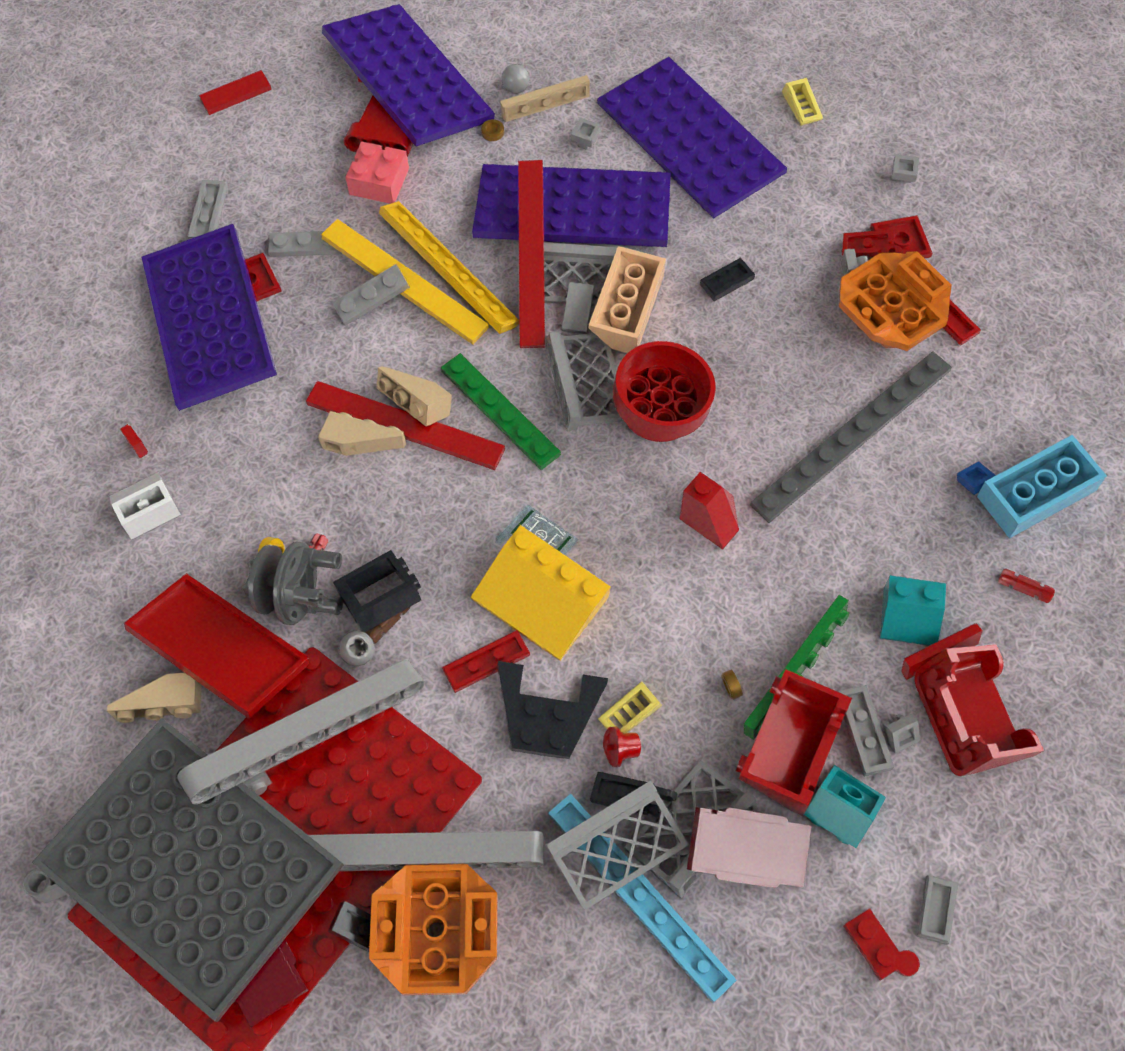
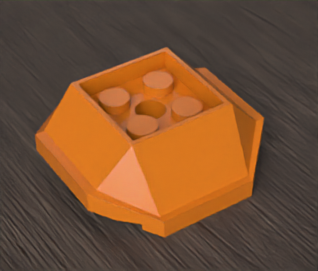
[839,251,952,351]
[369,864,498,995]

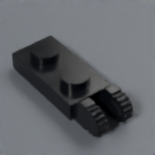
[590,772,677,818]

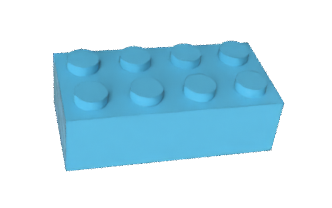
[977,435,1107,539]

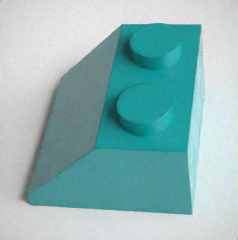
[880,575,947,646]
[803,765,886,848]

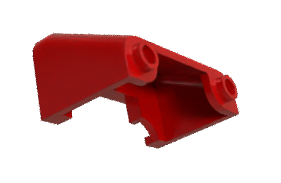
[914,644,1044,776]
[735,669,852,816]

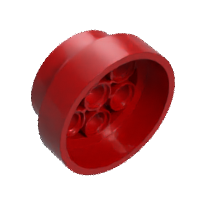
[612,341,716,442]

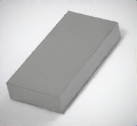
[562,282,594,334]
[917,875,958,945]

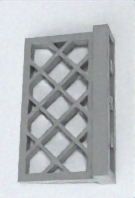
[544,242,618,306]
[546,331,623,432]
[624,760,757,898]
[546,780,689,910]

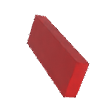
[199,70,272,115]
[901,623,983,680]
[442,630,530,693]

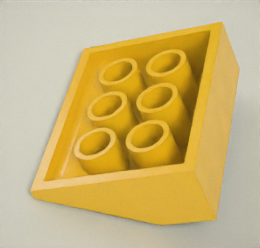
[471,525,611,661]

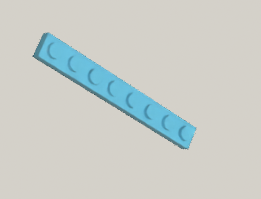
[548,794,737,1003]

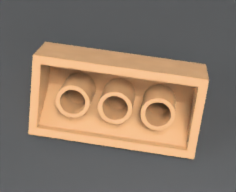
[588,246,666,353]

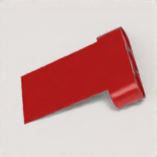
[344,95,413,157]

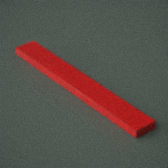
[518,160,545,348]
[306,381,505,470]

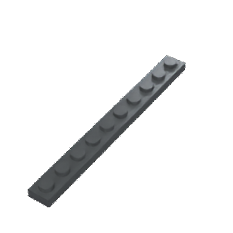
[750,351,952,523]

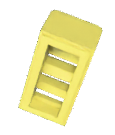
[782,78,823,126]
[598,681,662,733]

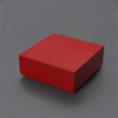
[120,424,148,458]

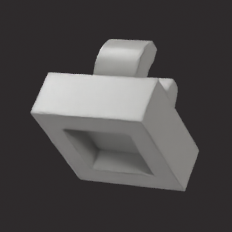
[570,118,602,150]
[891,154,919,183]
[841,249,868,276]
[884,714,920,754]

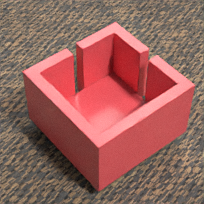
[345,142,409,204]

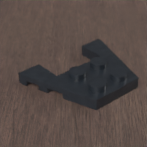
[497,661,608,759]

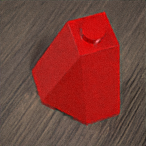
[680,472,739,550]

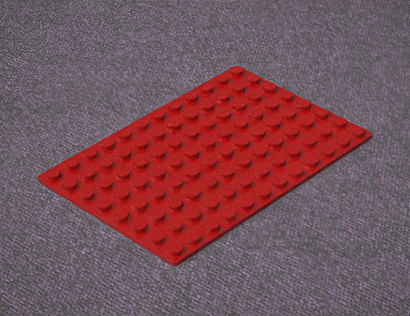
[68,647,482,1051]

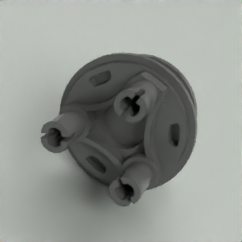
[242,541,343,625]

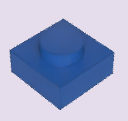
[957,461,996,495]

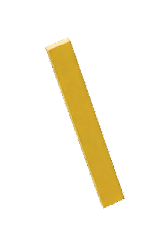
[379,201,519,334]
[321,219,489,344]

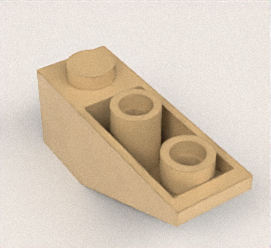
[377,366,452,426]
[318,411,406,456]
[107,673,202,723]

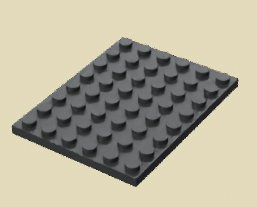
[32,718,344,1022]

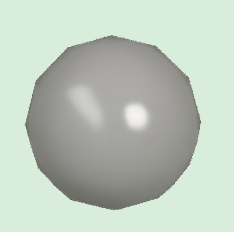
[501,64,530,94]
[339,630,375,666]

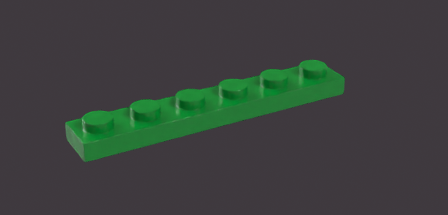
[441,353,561,470]
[744,595,850,740]

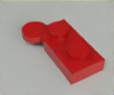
[842,229,903,258]
[843,908,920,981]

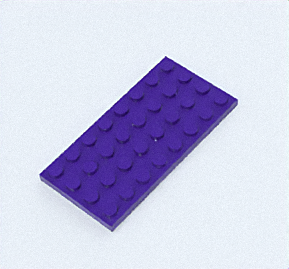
[322,4,495,147]
[597,56,787,219]
[472,164,671,247]
[141,224,277,411]

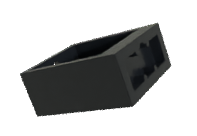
[333,550,421,632]

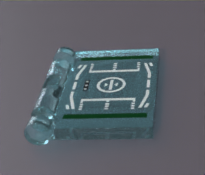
[496,505,579,556]

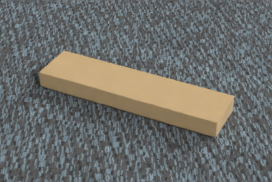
[500,75,590,122]

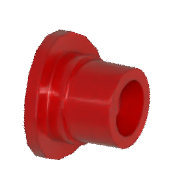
[603,726,641,767]

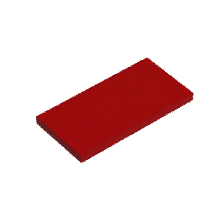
[124,573,310,719]

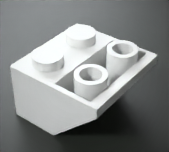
[109,472,181,539]

